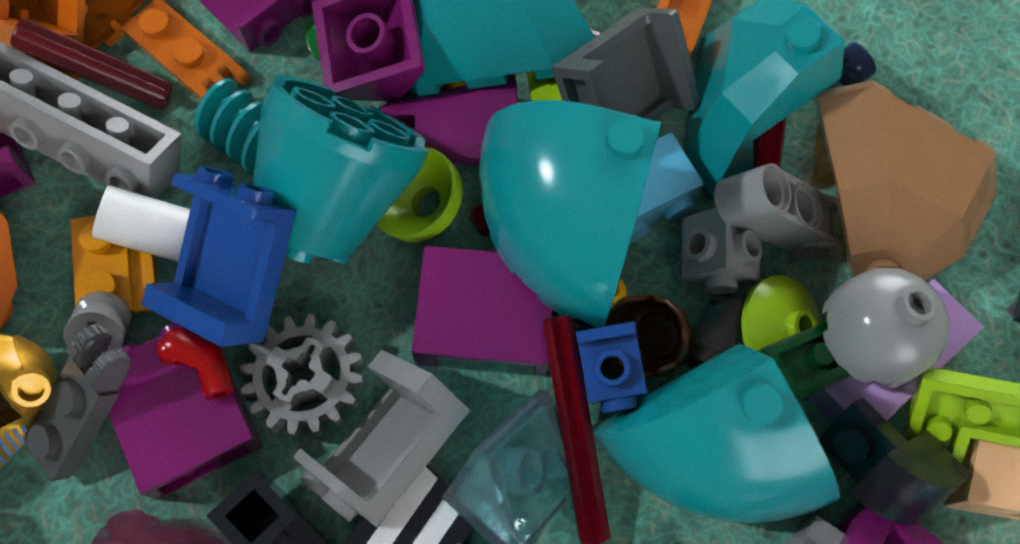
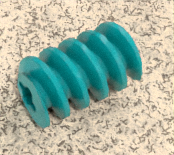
[194,78,262,176]

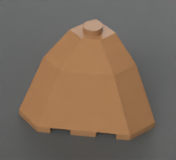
[817,80,997,280]

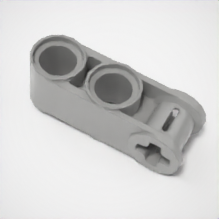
[714,163,841,260]

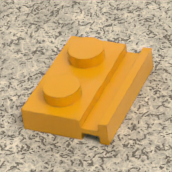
[70,215,159,315]

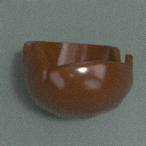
[604,294,693,378]

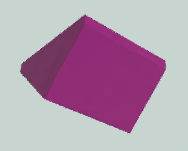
[312,0,426,102]

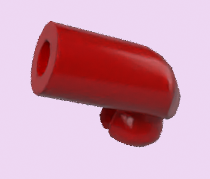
[157,327,235,401]

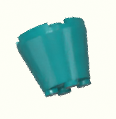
[253,75,429,264]

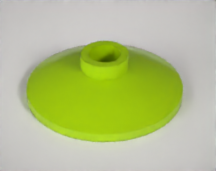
[741,275,823,351]

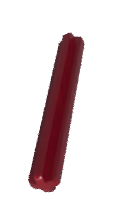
[543,315,611,544]

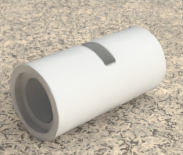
[91,185,190,262]

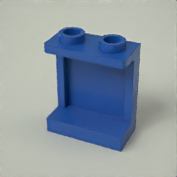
[142,167,297,347]

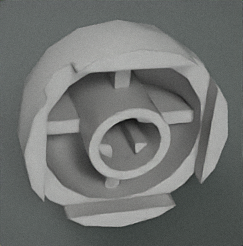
[822,268,950,388]

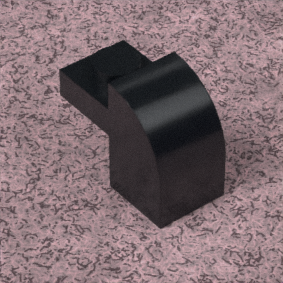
[818,398,973,525]
[206,469,330,544]

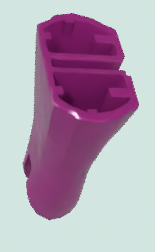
[378,74,518,167]

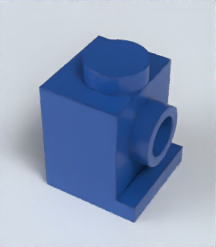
[576,322,647,413]

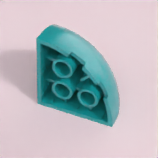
[479,100,661,329]
[592,343,840,523]

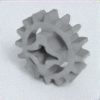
[240,314,366,439]

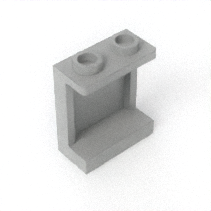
[293,350,470,527]

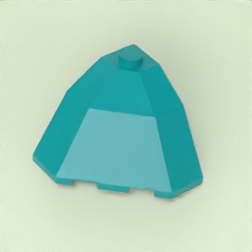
[409,0,595,96]
[683,0,845,200]

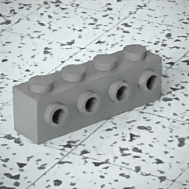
[0,42,181,199]

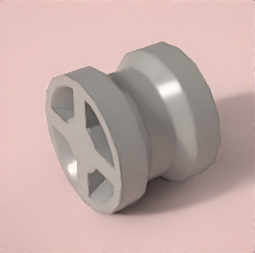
[63,291,132,350]

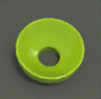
[377,146,463,243]

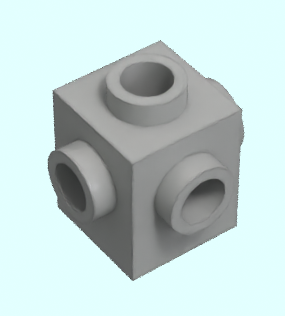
[680,208,762,295]

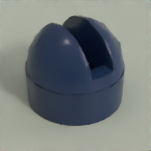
[839,42,876,86]

